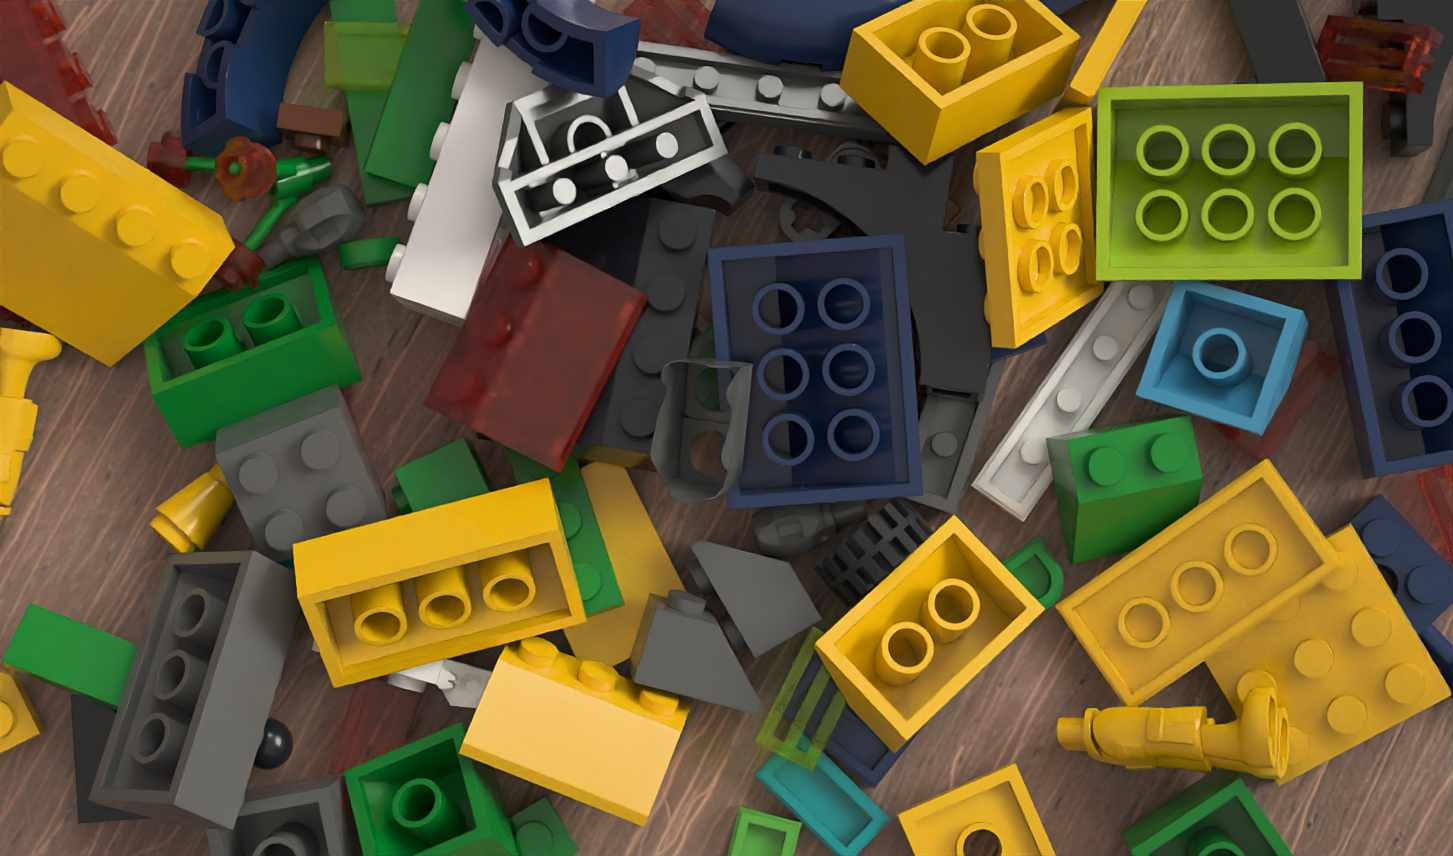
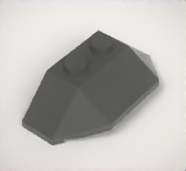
[492,65,728,248]

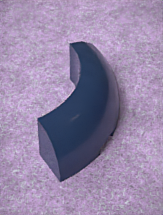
[181,0,329,157]
[463,0,641,98]
[704,0,913,72]

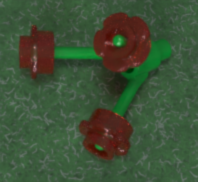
[147,130,333,293]

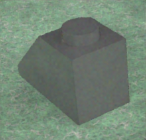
[628,590,761,715]

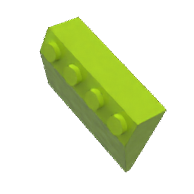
[1096,81,1363,281]

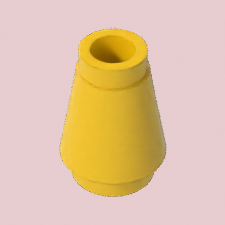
[149,464,236,553]

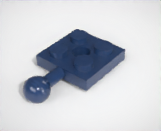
[1341,494,1453,699]

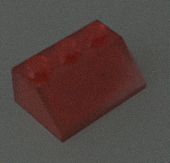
[423,231,648,473]

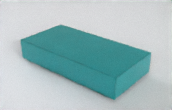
[754,728,891,856]

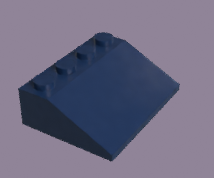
[707,233,924,510]

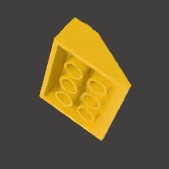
[0,80,235,368]

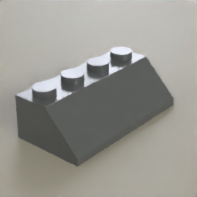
[88,550,301,830]

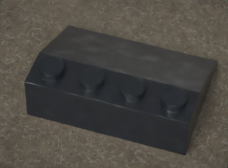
[476,197,716,473]

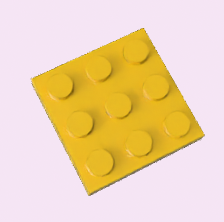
[973,107,1104,349]
[1205,523,1451,786]

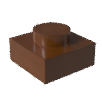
[276,102,352,155]

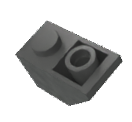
[686,540,822,658]

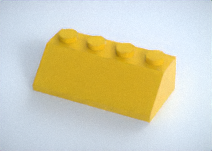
[293,477,587,688]

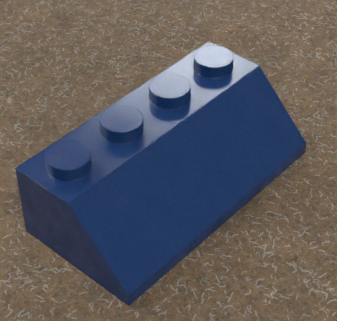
[1323,198,1453,480]

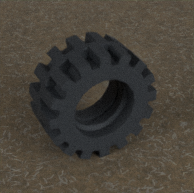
[814,497,934,608]

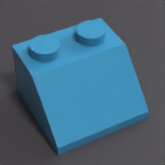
[1136,281,1310,436]

